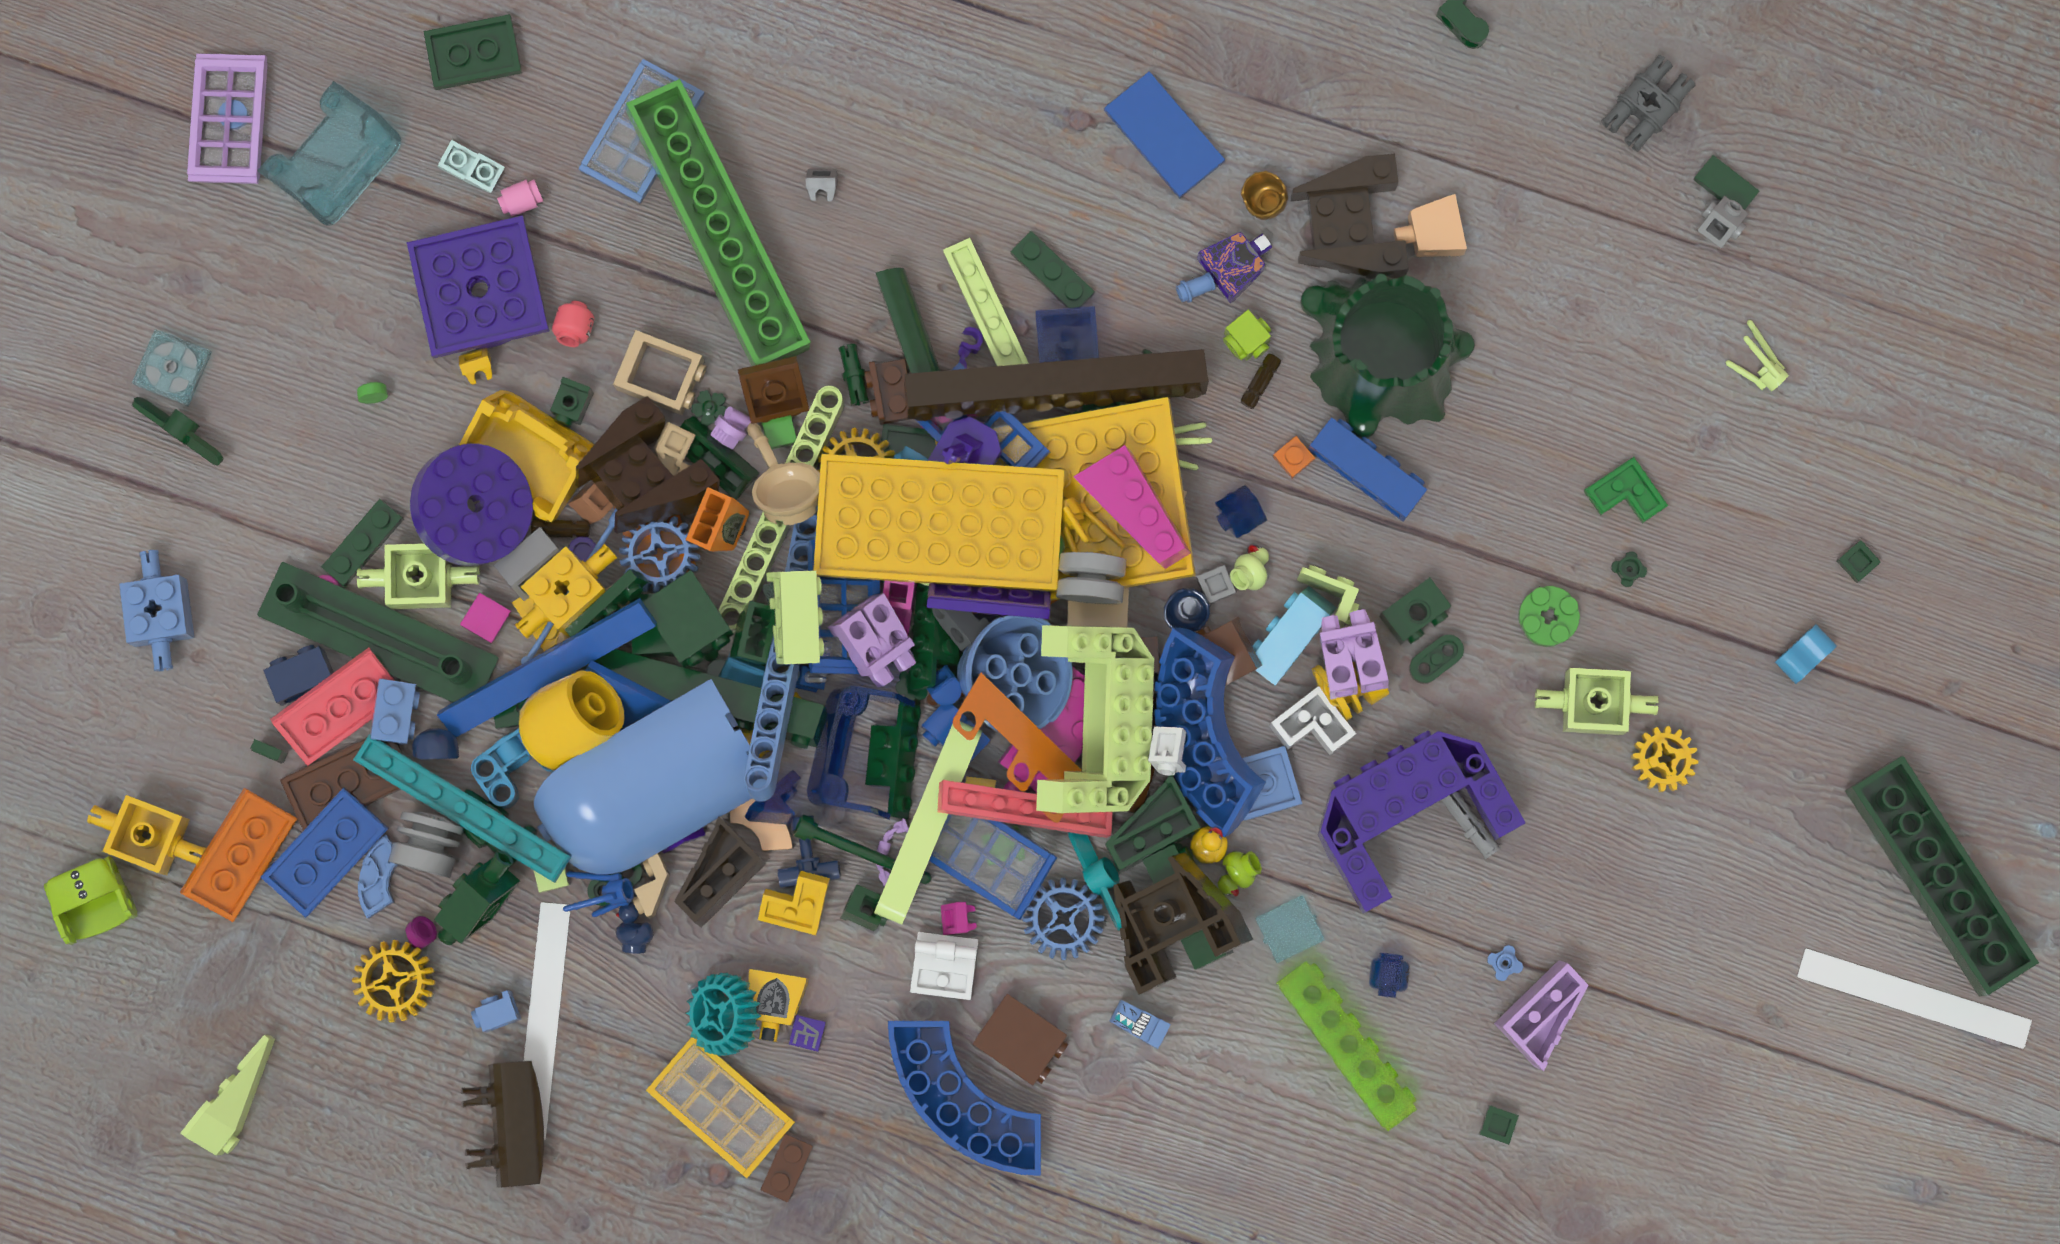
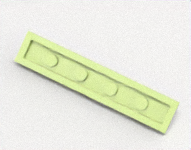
[943,238,1029,366]

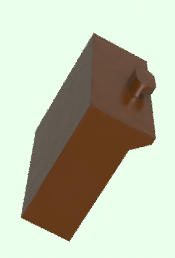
[1196,617,1262,686]

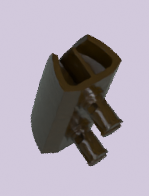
[461,1061,544,1188]

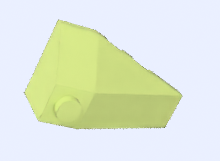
[181,1035,275,1155]

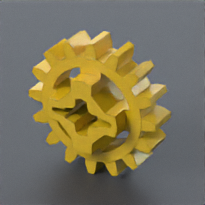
[1631,726,1698,792]

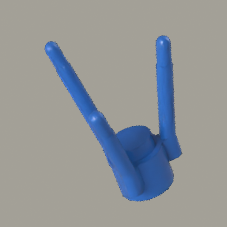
[563,871,634,917]

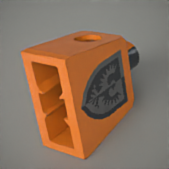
[686,487,749,552]

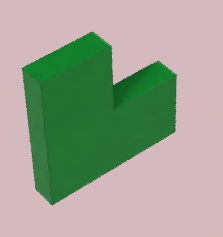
[1584,457,1668,523]

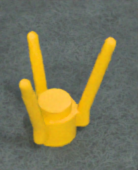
[1061,497,1126,552]

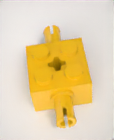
[514,543,618,639]
[87,795,206,876]

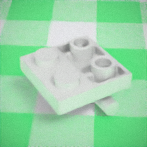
[910,932,978,1000]

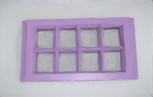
[187,54,268,184]

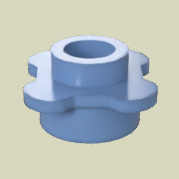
[1487,945,1523,981]

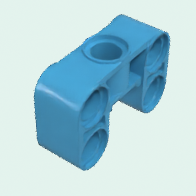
[471,728,554,809]

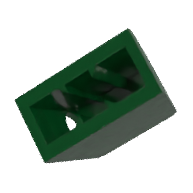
[730,601,776,664]

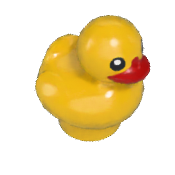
[1190,826,1228,864]

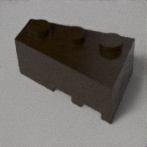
[674,816,766,928]

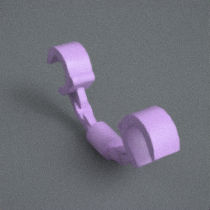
[876,818,909,887]

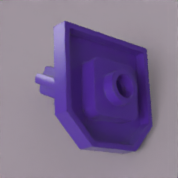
[927,417,1002,465]

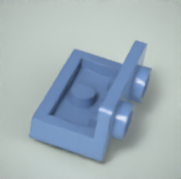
[370,679,420,745]

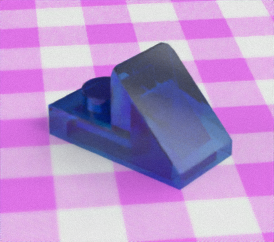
[745,770,801,825]

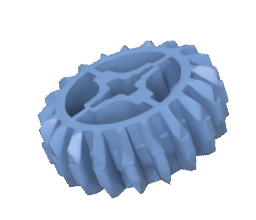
[619,516,701,593]
[1022,878,1104,960]

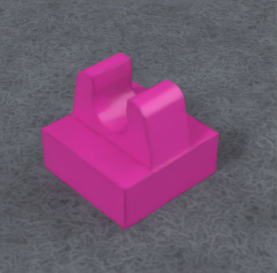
[941,902,977,935]

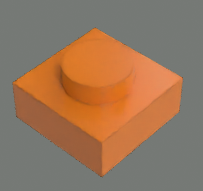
[1273,436,1315,479]

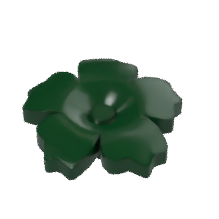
[691,390,726,427]

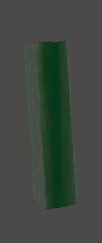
[876,268,941,373]

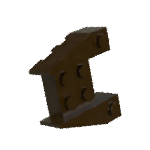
[1291,153,1409,279]
[575,396,720,534]
[1113,852,1253,995]

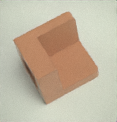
[568,481,613,524]

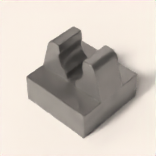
[806,169,837,201]

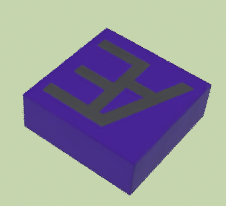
[789,1015,826,1052]

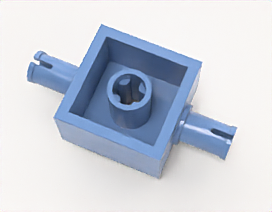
[119,550,194,671]

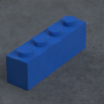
[1308,417,1428,522]

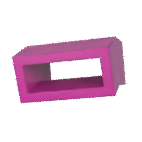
[460,593,511,644]

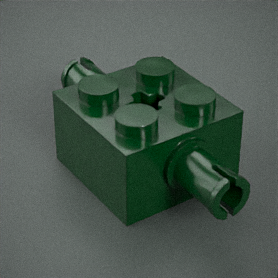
[434,850,520,945]

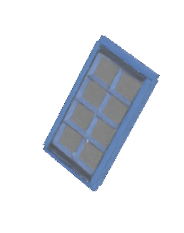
[579,59,705,204]

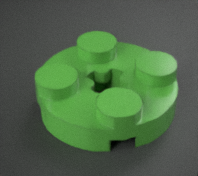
[1518,586,1580,647]

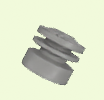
[388,812,464,878]

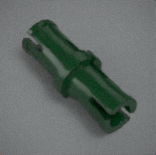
[838,344,869,406]

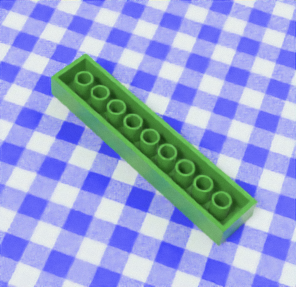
[626,79,811,366]

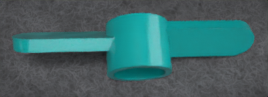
[1068,832,1122,931]

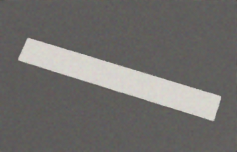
[524,902,570,1140]
[1797,949,2032,1049]

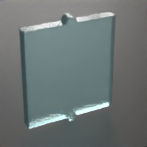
[1255,895,1325,963]

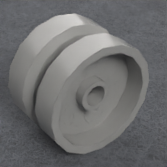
[1056,552,1126,604]

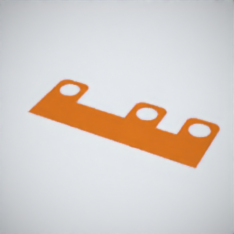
[953,673,1082,823]

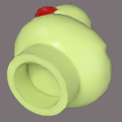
[1230,545,1269,590]

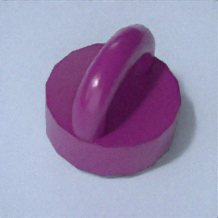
[405,916,437,949]

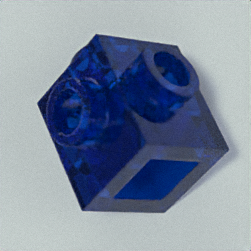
[1215,485,1267,538]

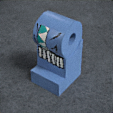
[1109,1000,1171,1049]

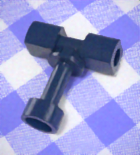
[778,815,841,888]

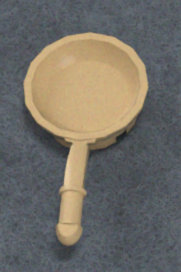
[747,423,820,525]

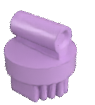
[711,406,751,449]

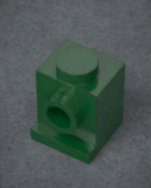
[550,377,594,427]
[840,884,887,931]

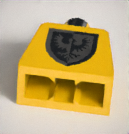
[749,969,808,1042]

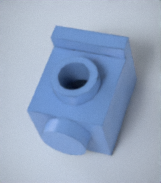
[471,990,522,1032]

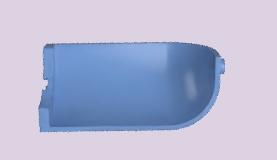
[534,679,767,874]

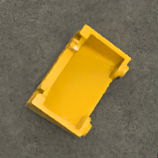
[459,390,595,522]

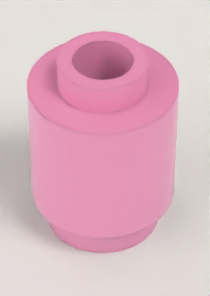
[497,180,543,217]

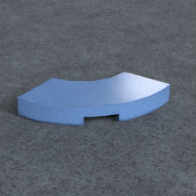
[358,835,398,919]

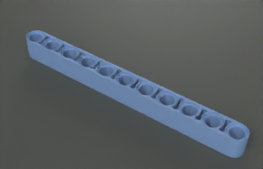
[744,506,818,801]

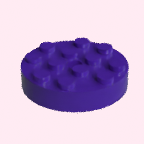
[410,444,533,566]

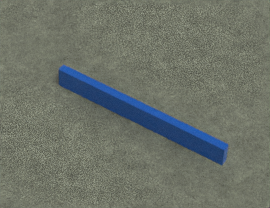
[437,598,657,737]

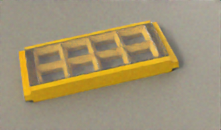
[646,1037,795,1178]

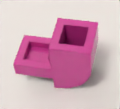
[883,581,917,636]

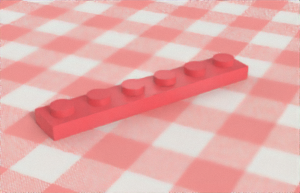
[937,780,1113,838]

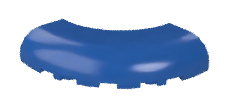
[1154,628,1266,837]
[888,1021,1041,1176]

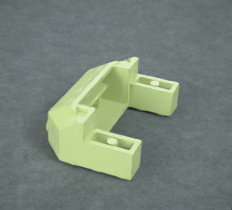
[1036,625,1154,813]

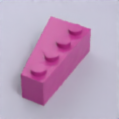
[1073,445,1191,569]

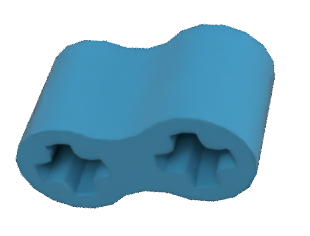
[1775,624,1837,684]

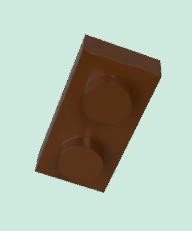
[760,1134,814,1202]

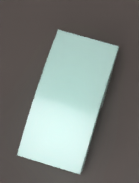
[437,140,505,193]

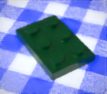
[423,14,522,90]

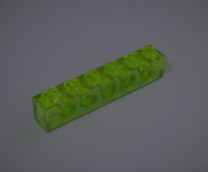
[1275,961,1417,1132]

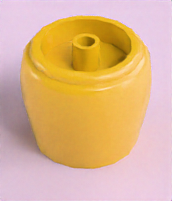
[519,670,624,771]

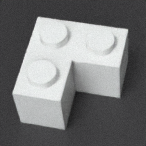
[1269,686,1356,755]

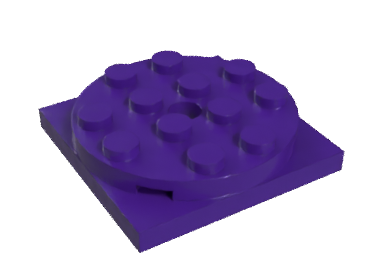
[406,215,550,359]

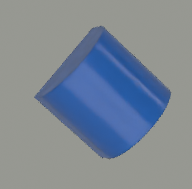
[927,665,962,706]

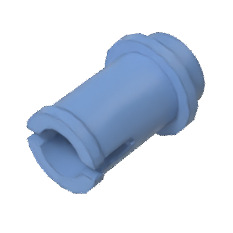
[1176,272,1216,303]

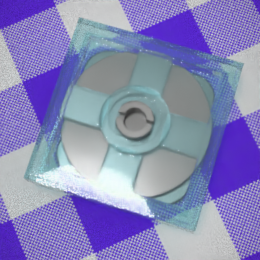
[132,329,212,407]

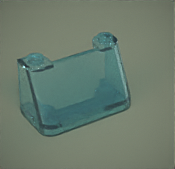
[257,81,401,226]

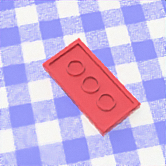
[270,647,395,766]

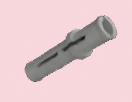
[1441,791,1501,860]

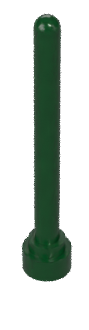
[793,814,932,884]

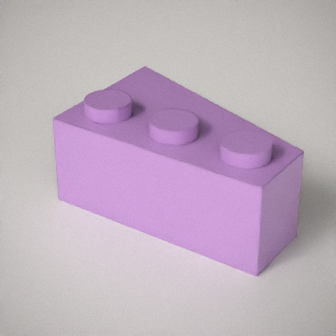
[1494,960,1588,1071]

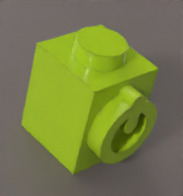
[1223,309,1271,361]

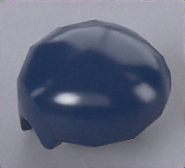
[1164,587,1210,632]
[412,728,459,760]

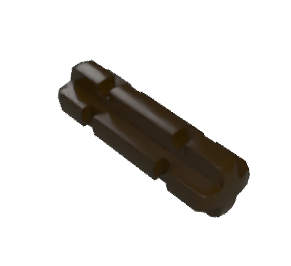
[1241,353,1281,409]
[531,519,590,538]

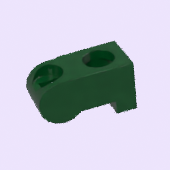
[1436,0,1489,49]

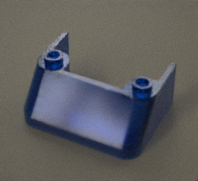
[807,686,915,820]

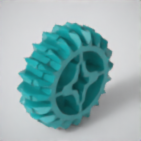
[685,973,761,1056]

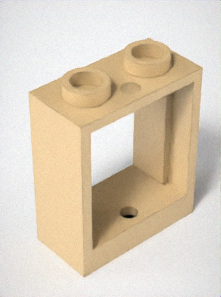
[613,330,707,415]

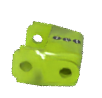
[44,855,138,945]

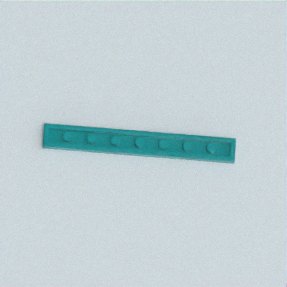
[353,734,571,883]

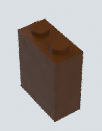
[973,994,1069,1086]

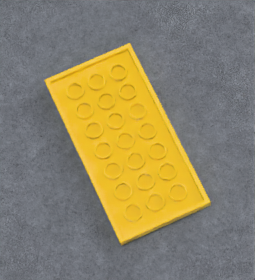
[813,454,1064,592]

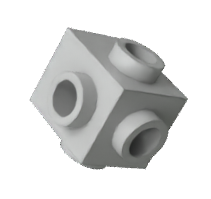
[1698,196,1749,248]

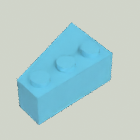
[1252,586,1337,685]

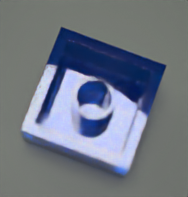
[1035,306,1099,363]

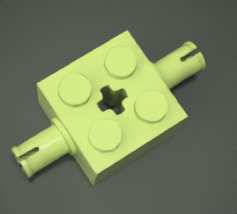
[357,544,480,609]
[1535,668,1658,735]

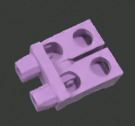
[828,593,916,687]
[1320,609,1389,699]

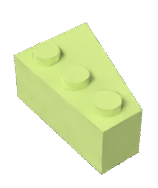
[766,571,824,664]

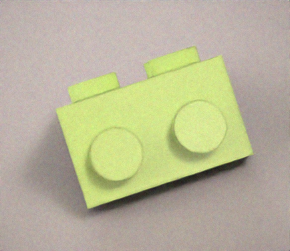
[1297,565,1359,629]

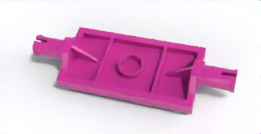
[998,667,1085,793]

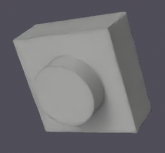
[1196,565,1236,604]

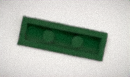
[680,416,759,500]

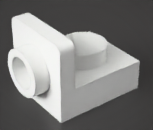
[1148,726,1186,776]

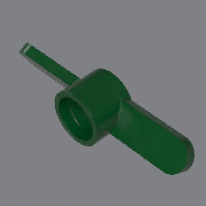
[132,397,223,466]

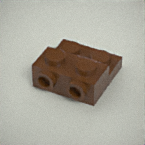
[738,356,809,424]

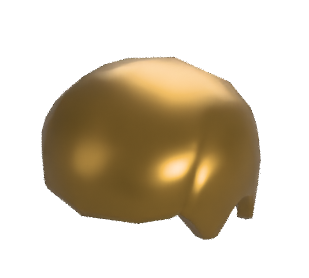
[1241,171,1288,220]

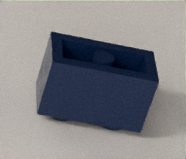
[263,645,334,706]

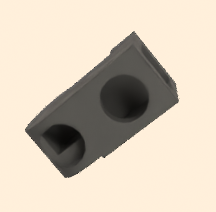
[932,608,990,651]

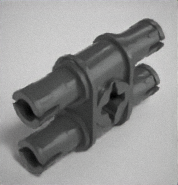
[1601,55,1696,152]

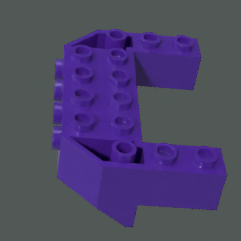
[1317,730,1526,914]

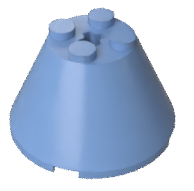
[957,615,1073,731]

